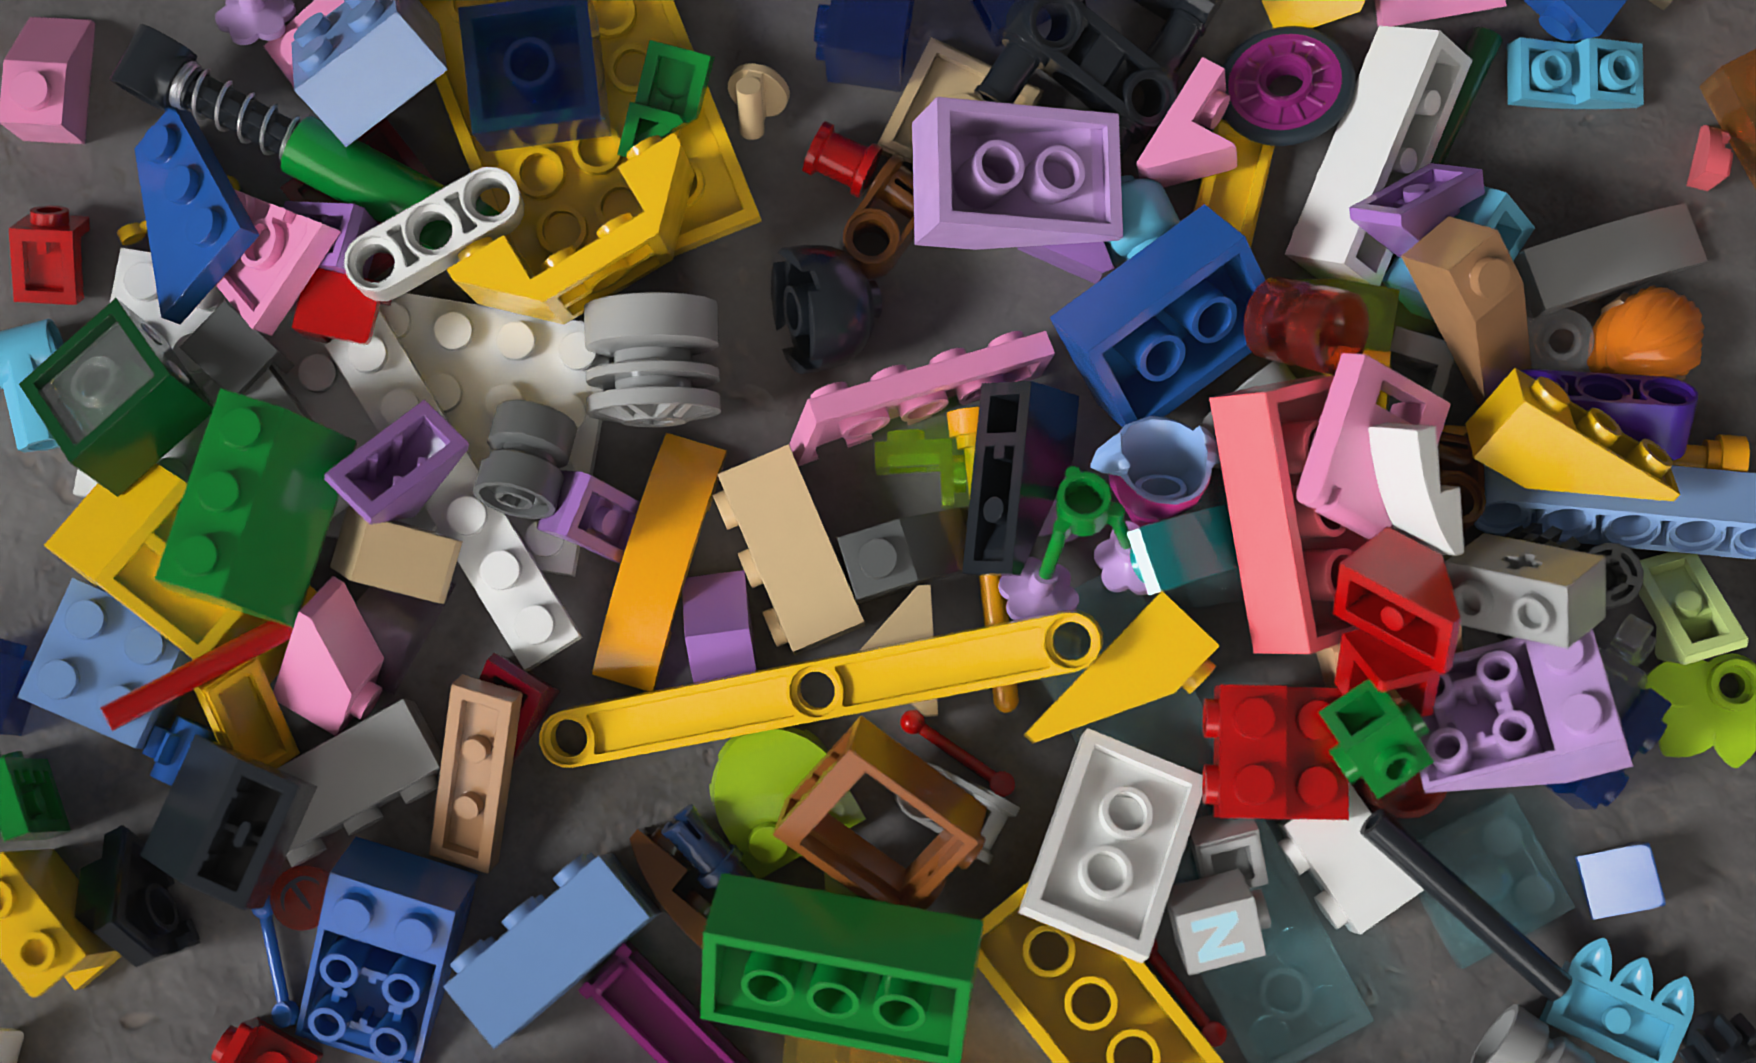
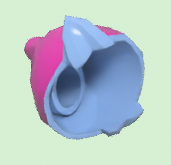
[1090,416,1220,527]

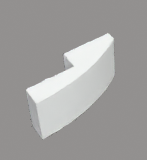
[1368,422,1464,555]

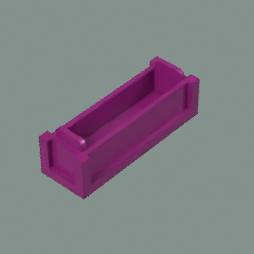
[578,941,752,1063]

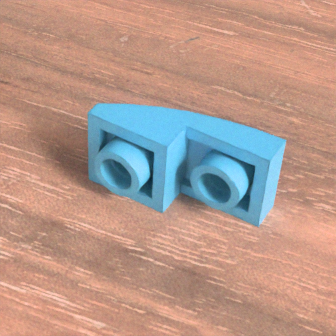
[1507,37,1644,109]

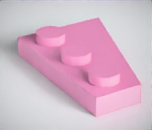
[216,190,342,336]

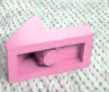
[1136,57,1238,188]

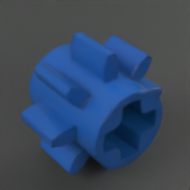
[142,715,218,786]

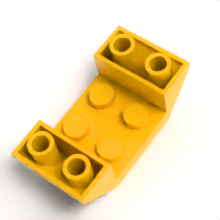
[447,133,695,325]
[44,463,317,684]

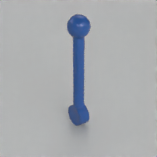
[251,895,300,1028]

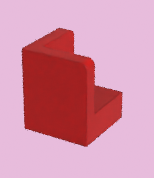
[292,268,392,345]
[1334,629,1440,718]

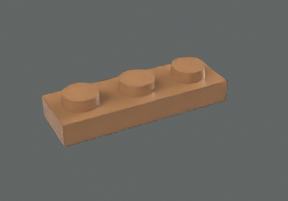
[429,674,523,873]

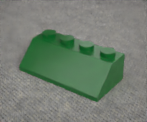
[700,873,984,1063]

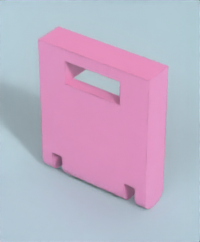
[1296,353,1451,539]

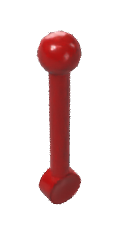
[900,710,1015,797]
[1147,938,1227,1047]

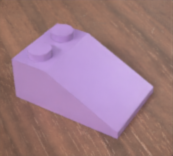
[912,97,1123,250]

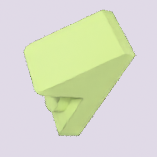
[1638,552,1748,665]

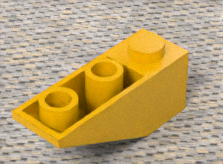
[1465,368,1680,501]

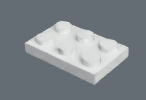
[1018,728,1202,963]

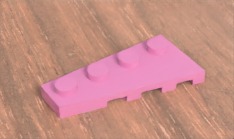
[789,331,1055,467]

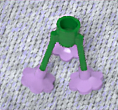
[998,466,1150,620]

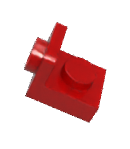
[9,205,90,305]
[211,1017,324,1063]

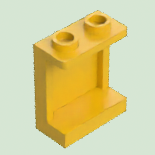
[0,849,122,997]

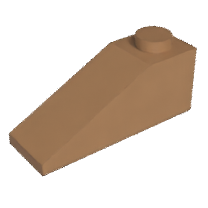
[1401,216,1532,406]

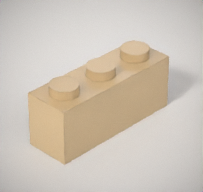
[713,444,865,656]

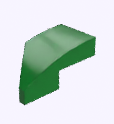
[617,40,715,157]

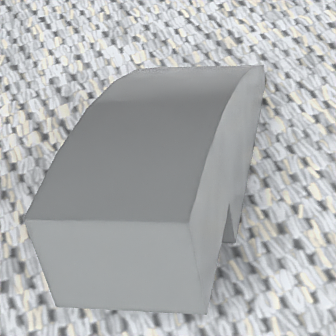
[1513,203,1708,319]

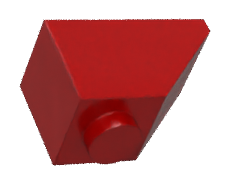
[1333,527,1461,675]

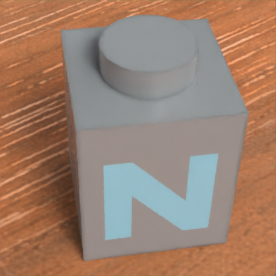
[1166,869,1271,975]

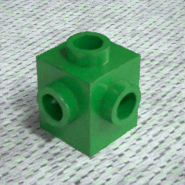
[1319,679,1434,799]

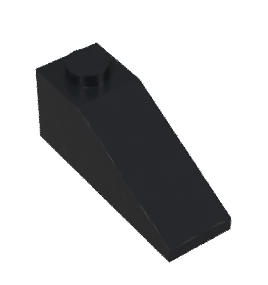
[962,381,1079,576]

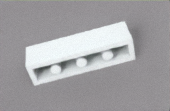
[1285,26,1472,290]

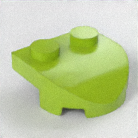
[709,727,866,879]

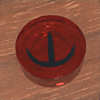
[270,865,329,931]

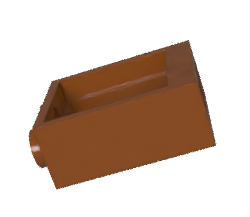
[773,716,987,910]

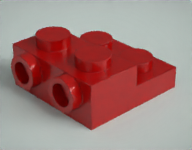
[1202,684,1349,820]

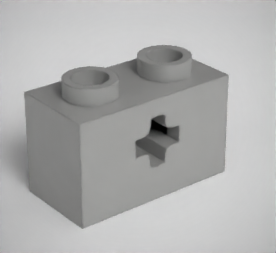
[1445,533,1605,649]

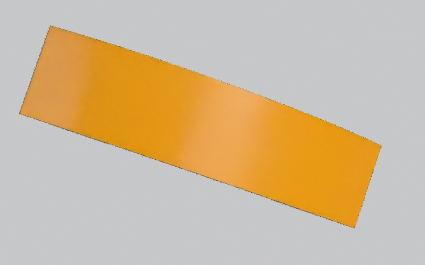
[592,433,727,692]

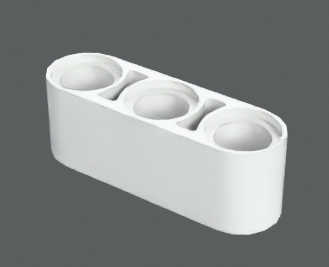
[344,167,525,301]

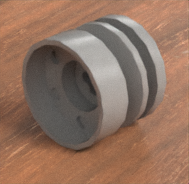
[584,292,721,427]

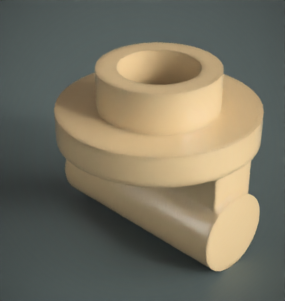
[728,64,790,140]

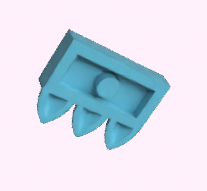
[1540,938,1694,1063]

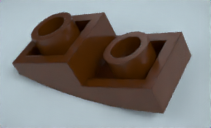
[629,826,713,949]

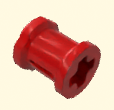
[802,121,883,198]

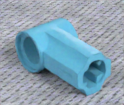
[0,319,77,453]

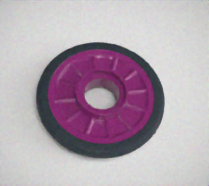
[1222,26,1355,146]

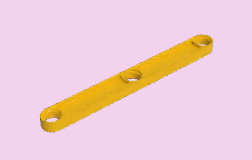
[539,610,1103,768]

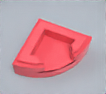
[1686,125,1733,191]

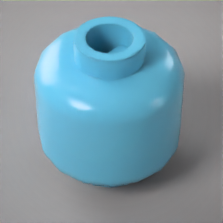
[1104,175,1180,267]

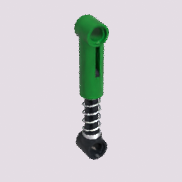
[109,24,501,250]

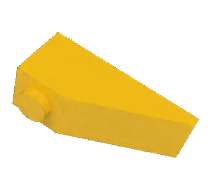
[1023,592,1220,744]

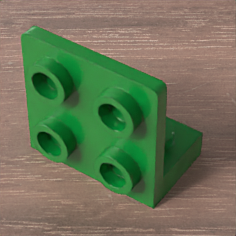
[0,751,71,842]

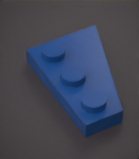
[134,107,260,325]

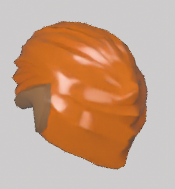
[1587,285,1705,381]

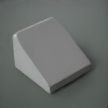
[1188,814,1269,889]

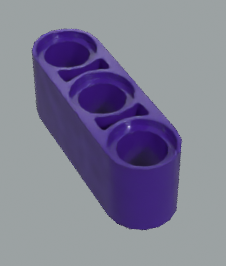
[1521,369,1698,461]

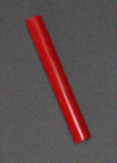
[100,620,292,731]

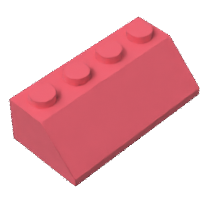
[1209,372,1371,654]

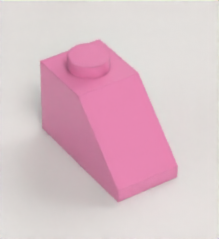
[0,17,95,144]
[273,576,384,736]

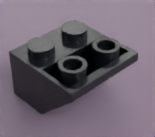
[141,734,318,911]

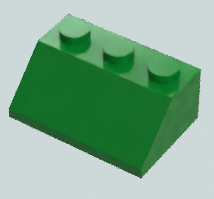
[154,388,357,628]

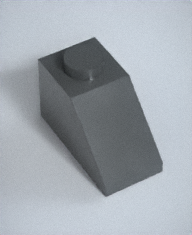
[837,507,967,605]

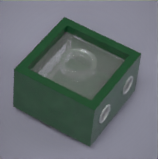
[19,298,214,497]

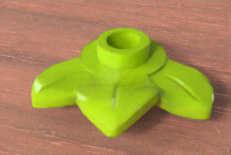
[1642,653,1756,769]

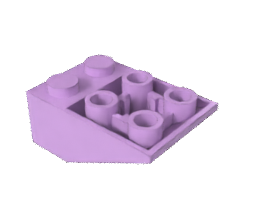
[1401,628,1633,793]

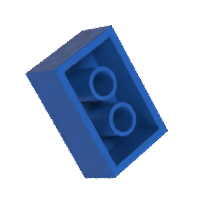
[1050,204,1287,428]

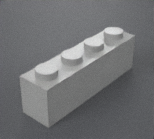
[277,699,442,867]

